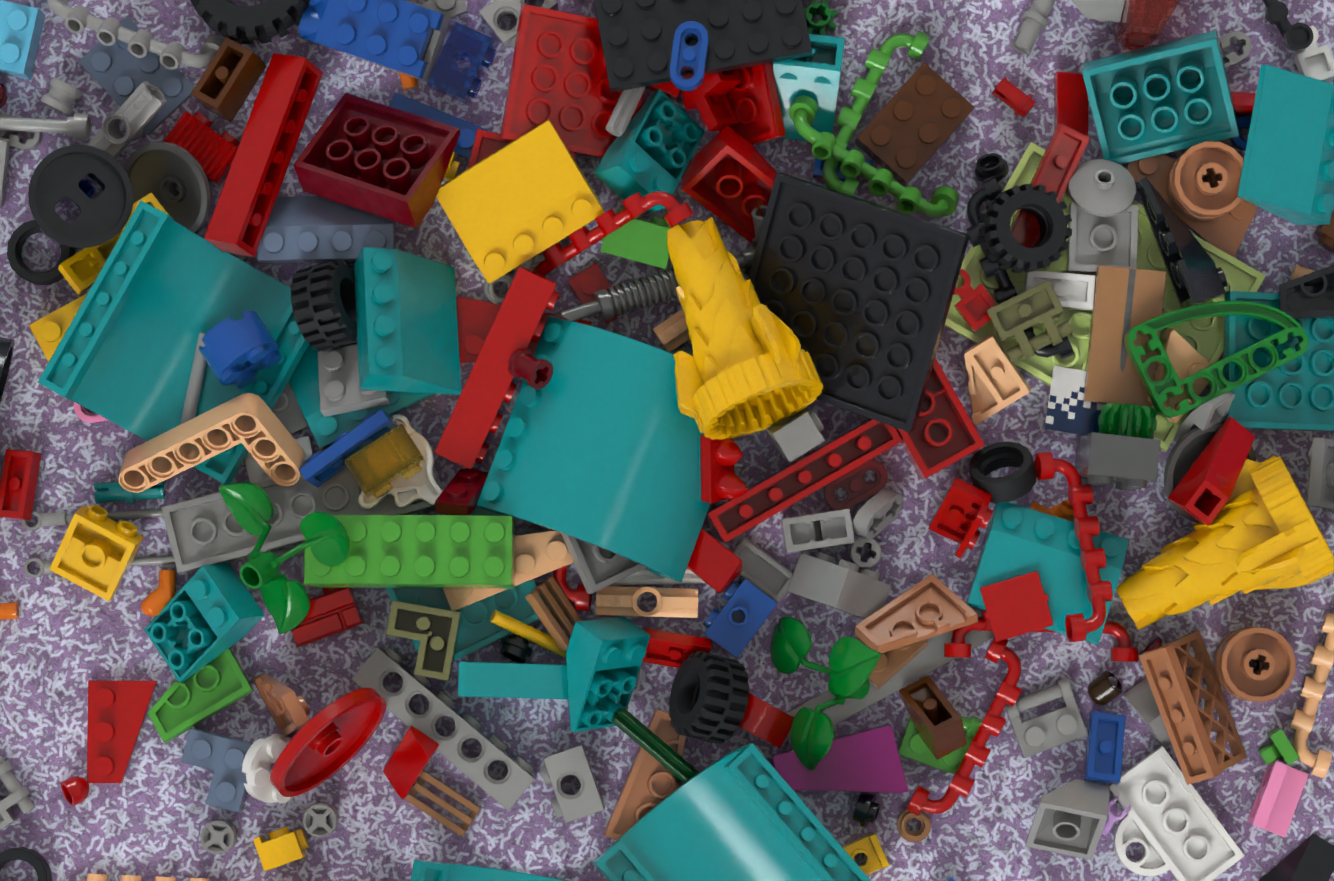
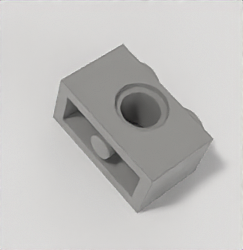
[539,744,605,823]

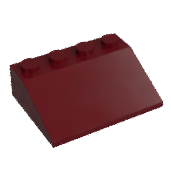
[293,93,460,229]

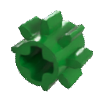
[803,0,838,36]

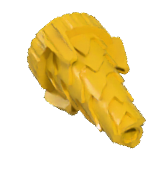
[667,217,823,440]
[1116,456,1334,630]

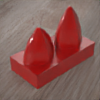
[700,434,749,503]

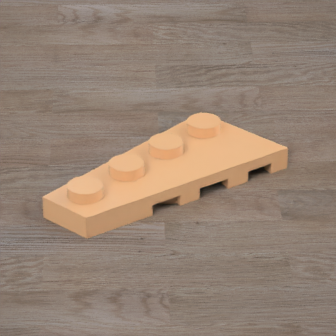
[443,530,574,611]

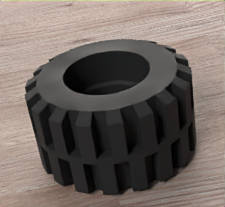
[979,184,1072,273]
[290,259,357,351]
[669,651,749,744]

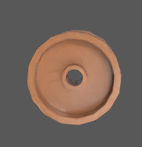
[1167,141,1244,221]
[1213,627,1296,702]

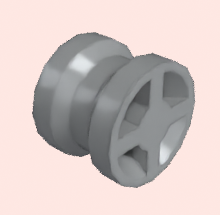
[40,77,82,116]
[303,802,339,838]
[200,819,237,855]

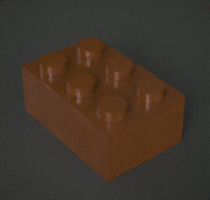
[855,63,975,187]

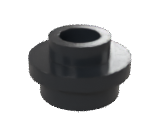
[975,153,1009,183]
[500,634,533,663]
[853,794,880,828]

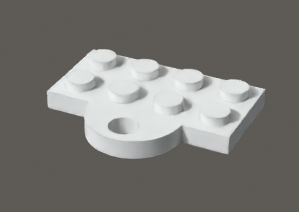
[1109,746,1245,881]

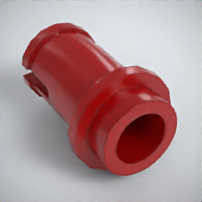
[992,77,1036,118]

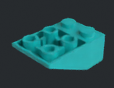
[772,34,845,142]
[594,89,705,216]
[144,562,265,683]
[566,616,651,732]

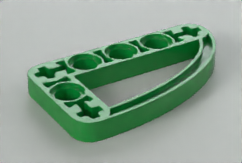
[1124,301,1309,418]

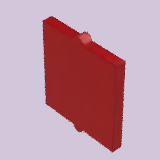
[980,570,1054,642]

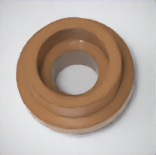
[897,810,931,842]

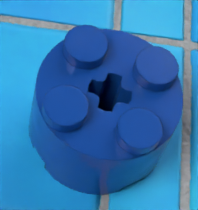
[199,311,282,388]

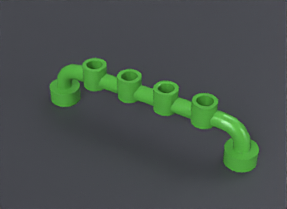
[822,31,931,196]
[789,95,959,218]

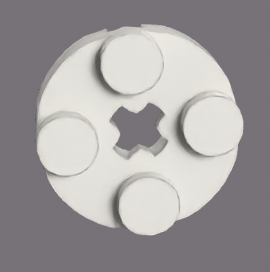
[242,733,292,804]

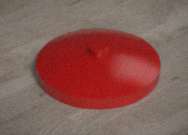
[270,687,386,797]

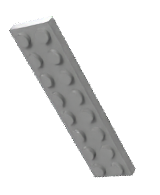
[161,438,439,574]

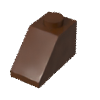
[899,675,967,760]

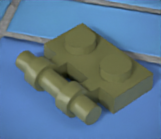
[986,280,1074,362]

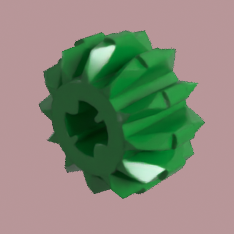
[1098,403,1157,439]

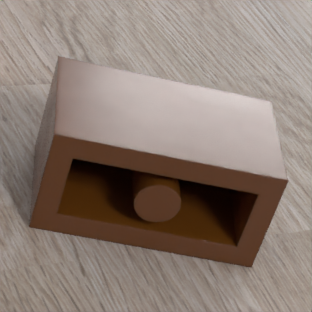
[191,37,266,122]

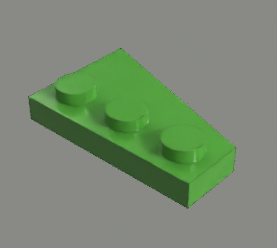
[148,648,254,743]

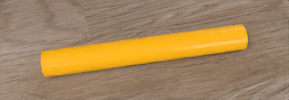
[490,610,566,658]

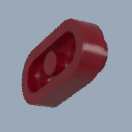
[824,460,888,511]

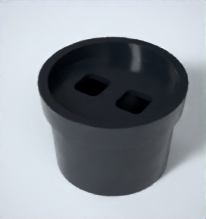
[28,145,133,248]

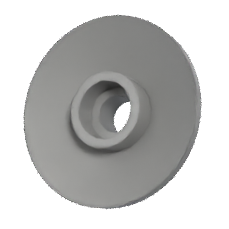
[1068,159,1136,217]

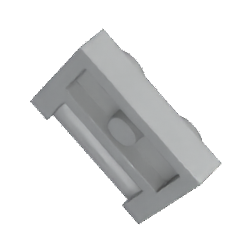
[1005,677,1088,758]

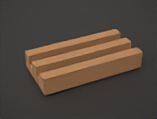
[525,576,582,652]
[405,770,481,837]

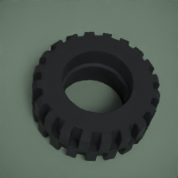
[190,0,310,44]

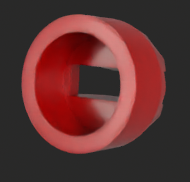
[60,776,90,807]

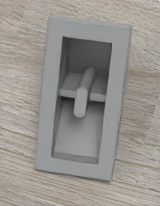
[1123,677,1171,748]

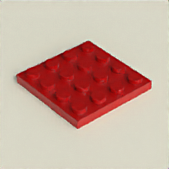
[500,4,644,159]

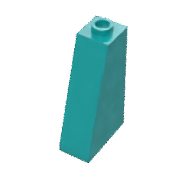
[458,661,569,699]

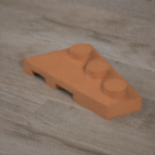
[855,574,978,654]
[251,673,310,736]

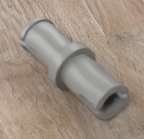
[1011,0,1056,55]

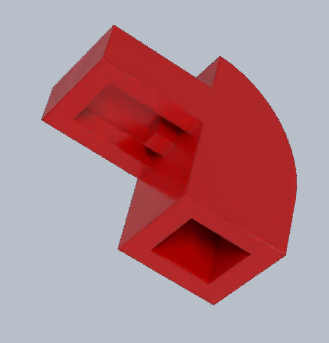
[682,69,743,132]
[740,693,794,748]

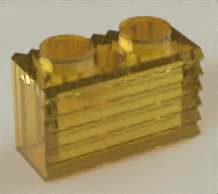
[344,424,425,499]

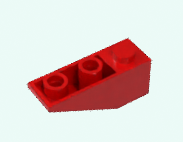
[1168,416,1255,526]

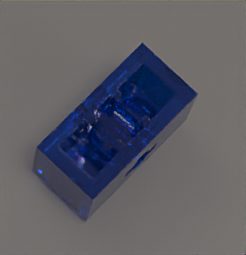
[427,22,497,104]

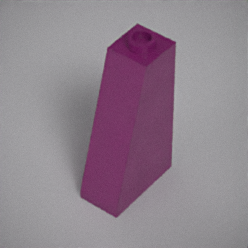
[770,724,909,793]

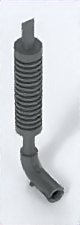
[560,206,767,321]

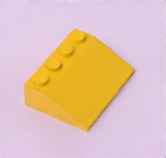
[436,120,605,284]

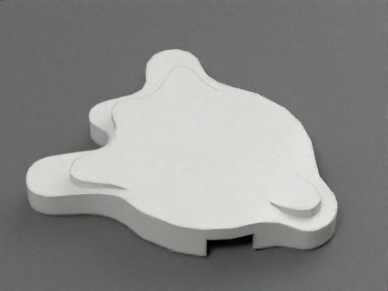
[358,414,443,510]

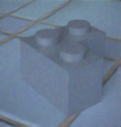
[181,727,253,813]

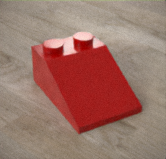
[682,125,777,244]

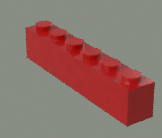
[204,53,323,257]
[434,265,560,470]
[707,418,902,543]

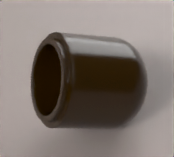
[1088,671,1123,705]

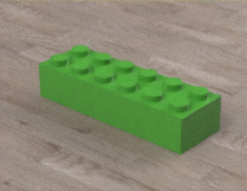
[304,515,516,589]

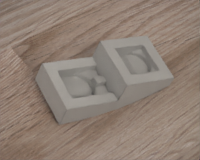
[1173,391,1235,443]

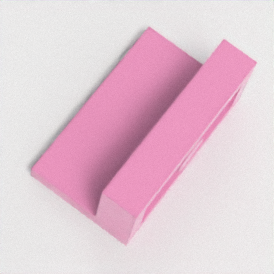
[1247,761,1309,837]

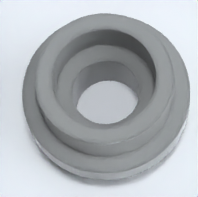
[484,273,514,305]

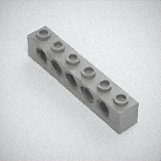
[351,646,536,811]

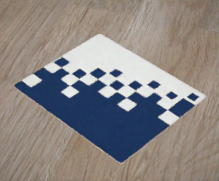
[1044,366,1108,435]

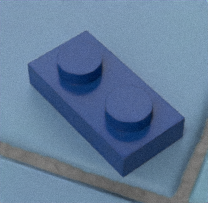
[1084,711,1126,785]

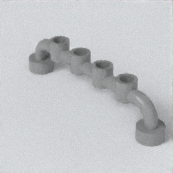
[47,0,225,70]

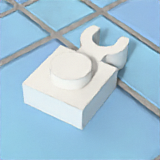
[1294,26,1334,82]

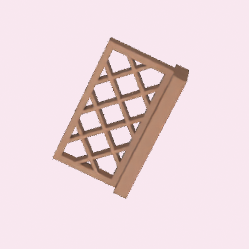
[1138,630,1247,785]

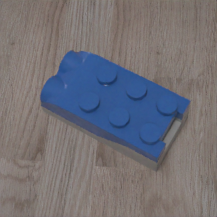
[299,0,451,83]

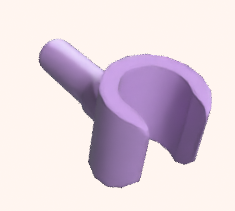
[1102,796,1131,836]

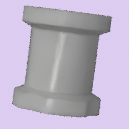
[849,537,881,568]

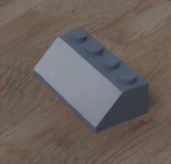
[257,196,396,264]

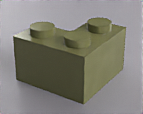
[386,600,462,681]

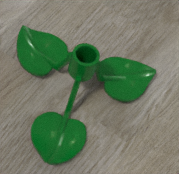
[218,482,350,634]
[770,617,881,771]

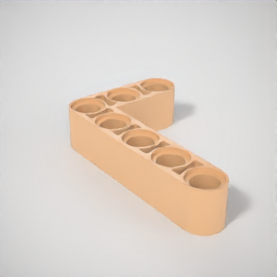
[118,393,304,493]

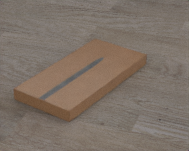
[1083,265,1167,407]

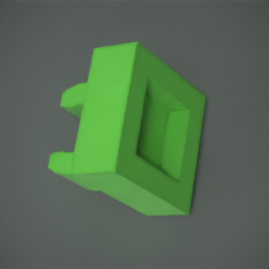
[1258,726,1300,765]

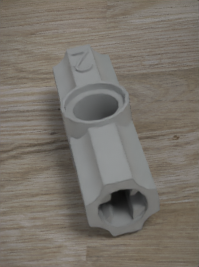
[87,81,167,159]

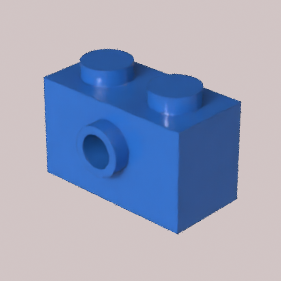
[703,579,777,658]

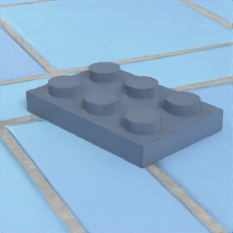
[78,16,195,136]

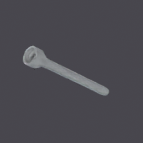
[0,113,91,141]

